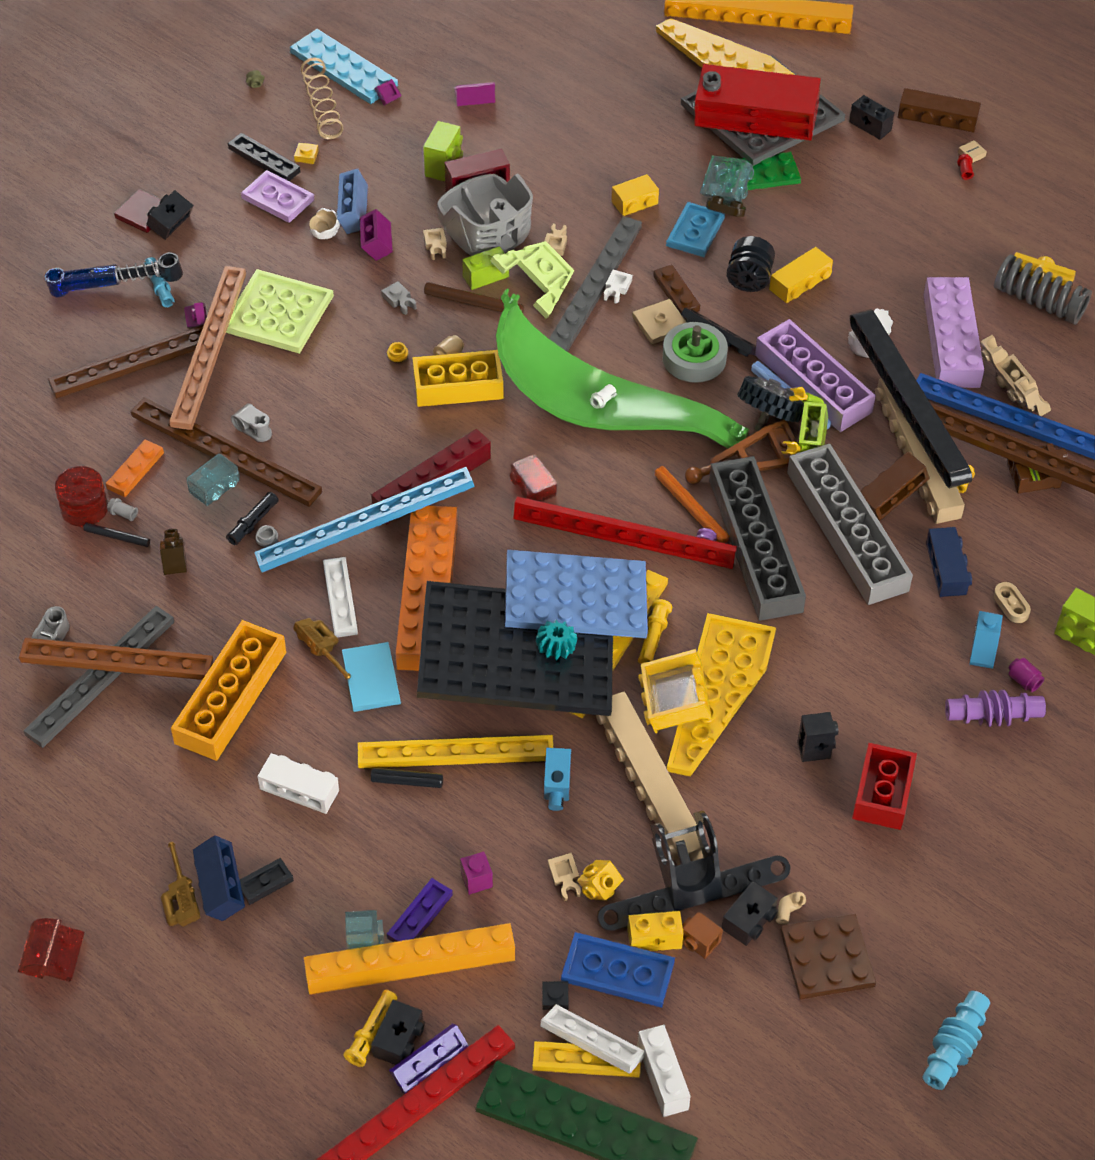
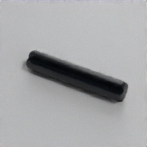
[371,768,443,788]

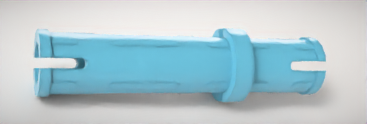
[144,257,175,307]

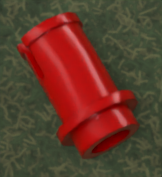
[957,154,974,180]

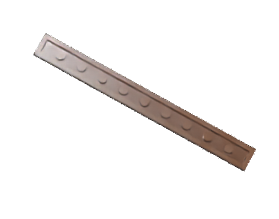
[170,266,246,430]

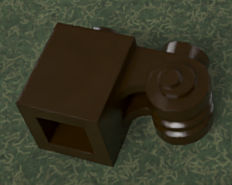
[160,529,187,575]

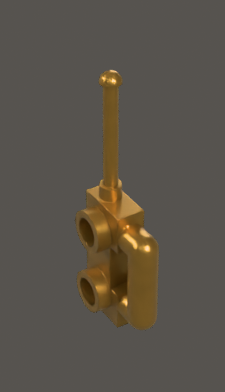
[293,618,351,680]
[161,842,201,927]

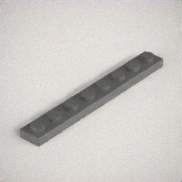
[24,606,174,748]

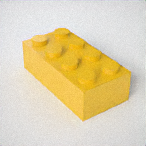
[412,350,504,407]

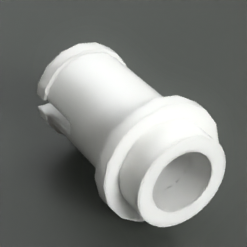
[590,384,617,409]

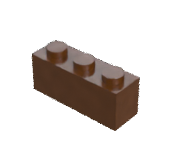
[860,452,930,521]

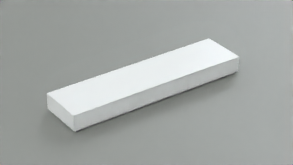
[323,557,358,638]
[541,1005,645,1074]

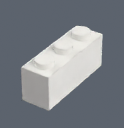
[258,753,339,814]
[637,1025,691,1117]

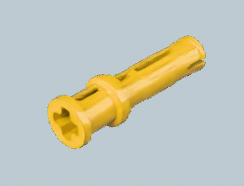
[638,599,673,664]
[343,990,398,1067]

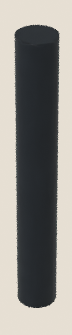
[84,522,150,547]

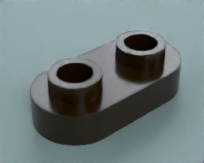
[706,195,746,217]

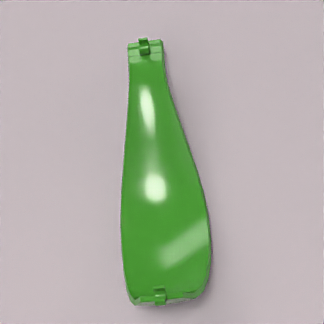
[496,288,749,449]

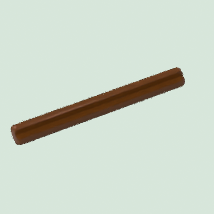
[424,282,524,313]

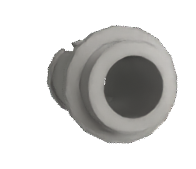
[107,498,138,521]

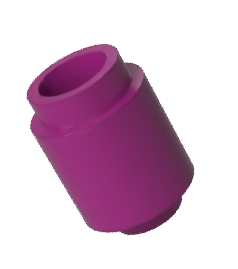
[1008,658,1045,692]

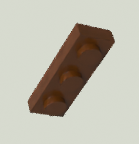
[653,264,700,317]

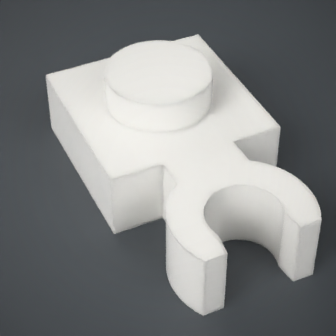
[604,270,633,303]

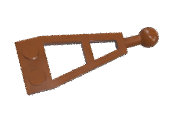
[685,420,796,484]

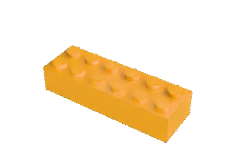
[171,620,286,761]

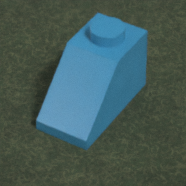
[969,611,1003,669]

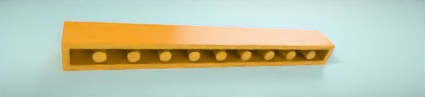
[664,0,854,34]

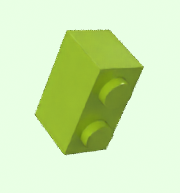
[462,246,509,290]

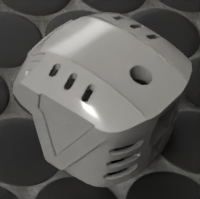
[437,174,533,256]

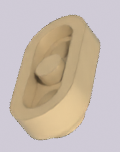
[994,582,1031,623]

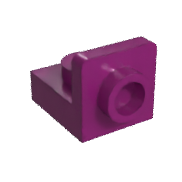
[184,302,207,327]

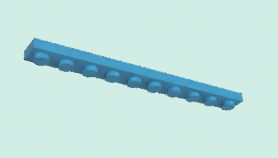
[254,467,475,572]

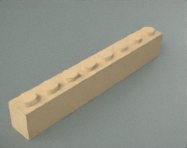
[875,378,965,524]
[596,691,703,865]

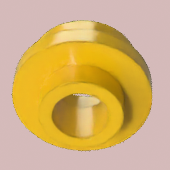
[387,342,409,362]

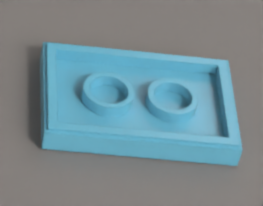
[342,642,401,712]

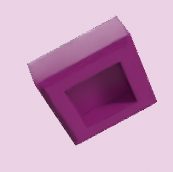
[375,79,402,106]

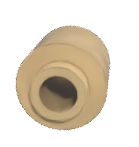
[433,335,464,355]

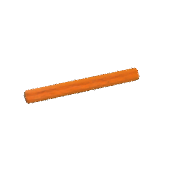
[655,466,730,543]

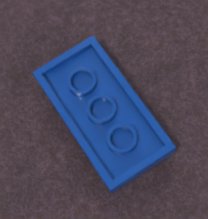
[561,932,675,1008]

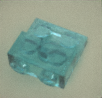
[700,155,754,202]

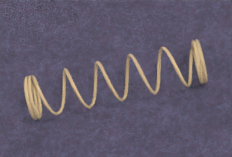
[301,58,343,139]

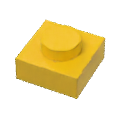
[294,143,318,164]

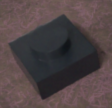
[542,981,569,1010]

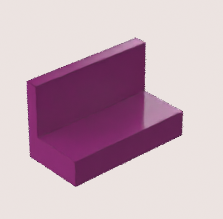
[454,82,495,106]

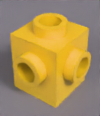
[577,860,624,900]

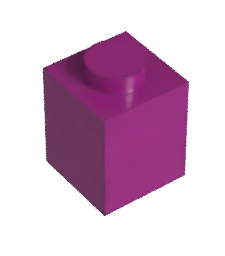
[460,852,493,895]

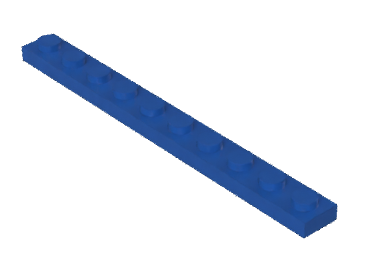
[916,373,1095,459]

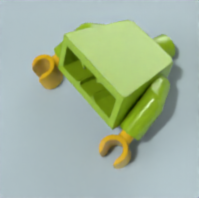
[782,387,828,455]

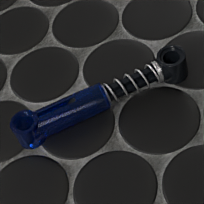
[44,252,183,297]

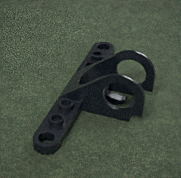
[597,811,790,930]

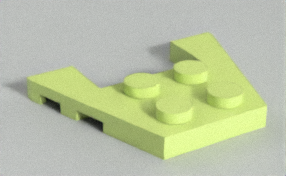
[490,241,574,319]

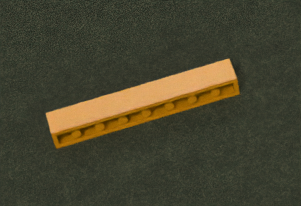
[304,923,515,995]

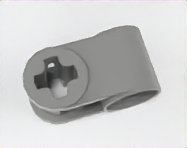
[231,403,272,442]
[32,606,70,641]

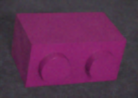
[360,209,393,261]

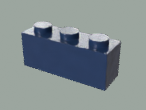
[926,527,972,597]
[193,835,245,921]

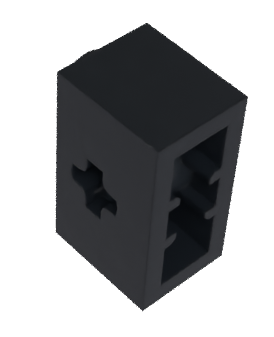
[849,95,895,140]
[146,190,194,240]
[797,712,839,762]
[721,882,778,946]
[371,1000,426,1065]

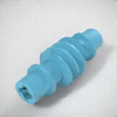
[923,991,990,1090]

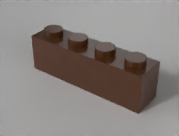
[898,88,981,132]

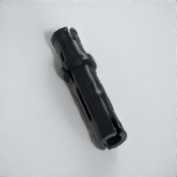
[226,492,279,545]

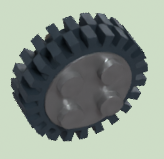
[737,376,804,431]

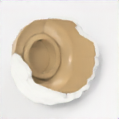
[309,208,340,239]

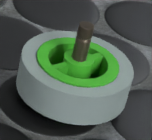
[662,322,728,382]

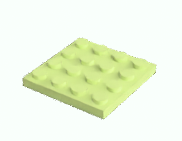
[226,269,334,354]

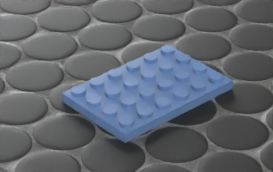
[505,550,648,638]

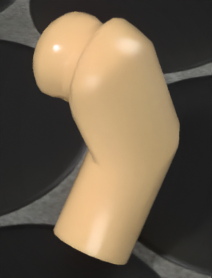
[776,892,806,925]

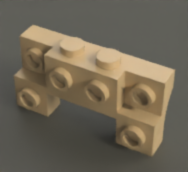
[981,335,1051,416]

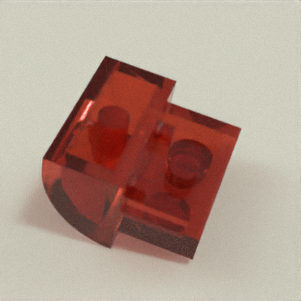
[17,918,85,982]

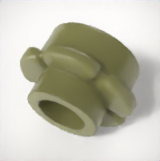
[246,70,265,88]

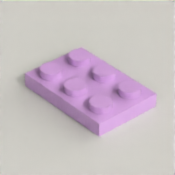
[241,170,314,223]

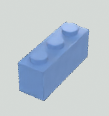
[337,169,368,234]

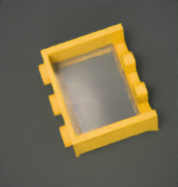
[639,649,712,733]

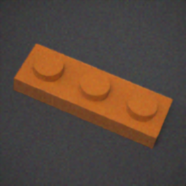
[106,439,164,497]

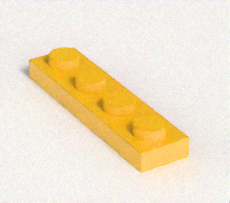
[533,1041,641,1078]

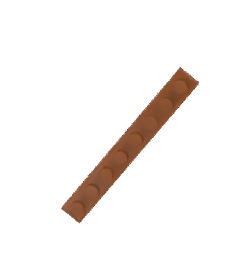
[19,638,214,680]

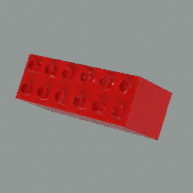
[695,64,821,141]

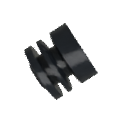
[726,236,775,292]

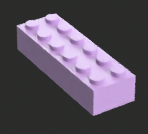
[924,277,984,388]
[755,319,876,432]

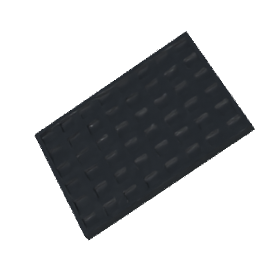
[417,581,613,716]

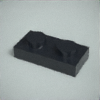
[240,857,294,905]

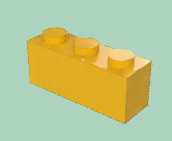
[769,247,833,303]

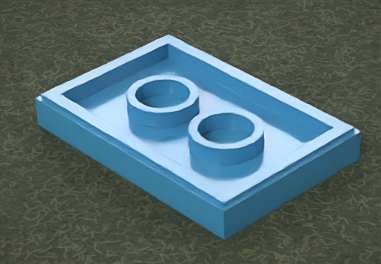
[666,202,725,257]

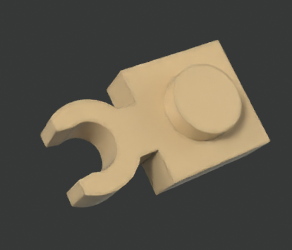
[544,223,567,256]
[423,228,447,260]
[547,853,581,901]

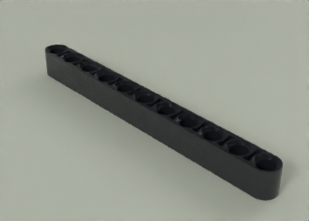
[850,309,972,489]

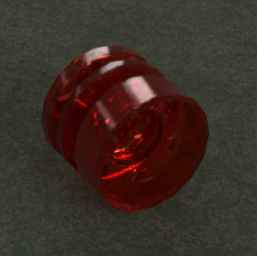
[55,466,108,527]

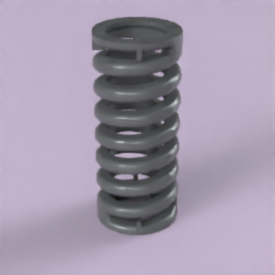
[994,254,1092,325]

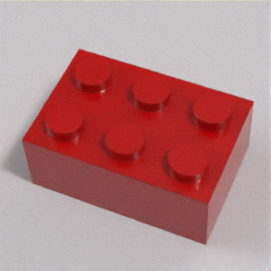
[852,743,917,830]

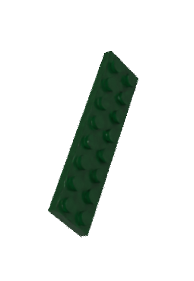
[476,1061,698,1160]

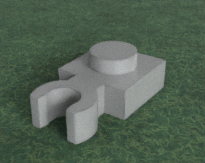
[381,281,416,315]

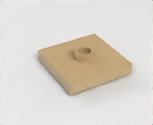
[632,299,687,344]

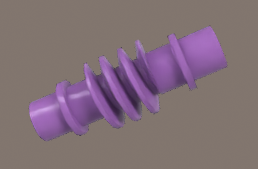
[945,690,1046,727]

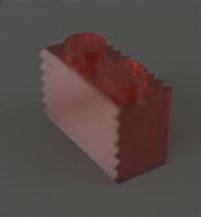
[509,454,557,502]

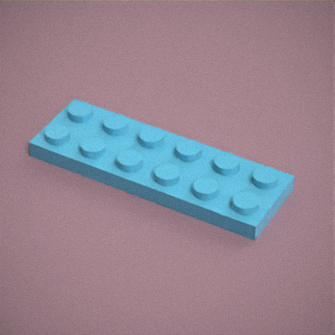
[290,29,398,104]

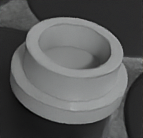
[255,525,278,547]

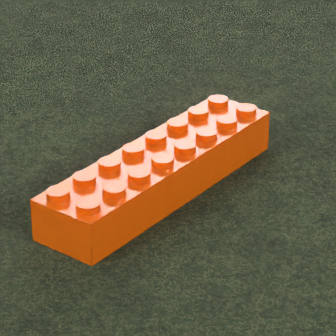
[396,506,458,671]

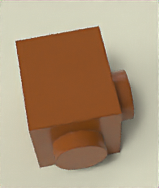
[682,911,723,959]

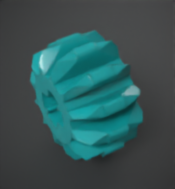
[536,619,577,661]

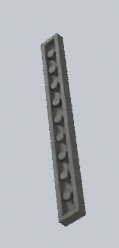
[549,216,642,352]

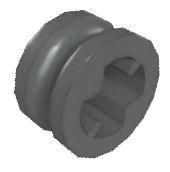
[703,71,721,92]

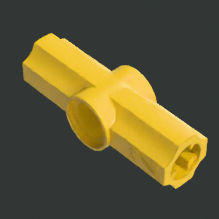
[1014,252,1076,286]

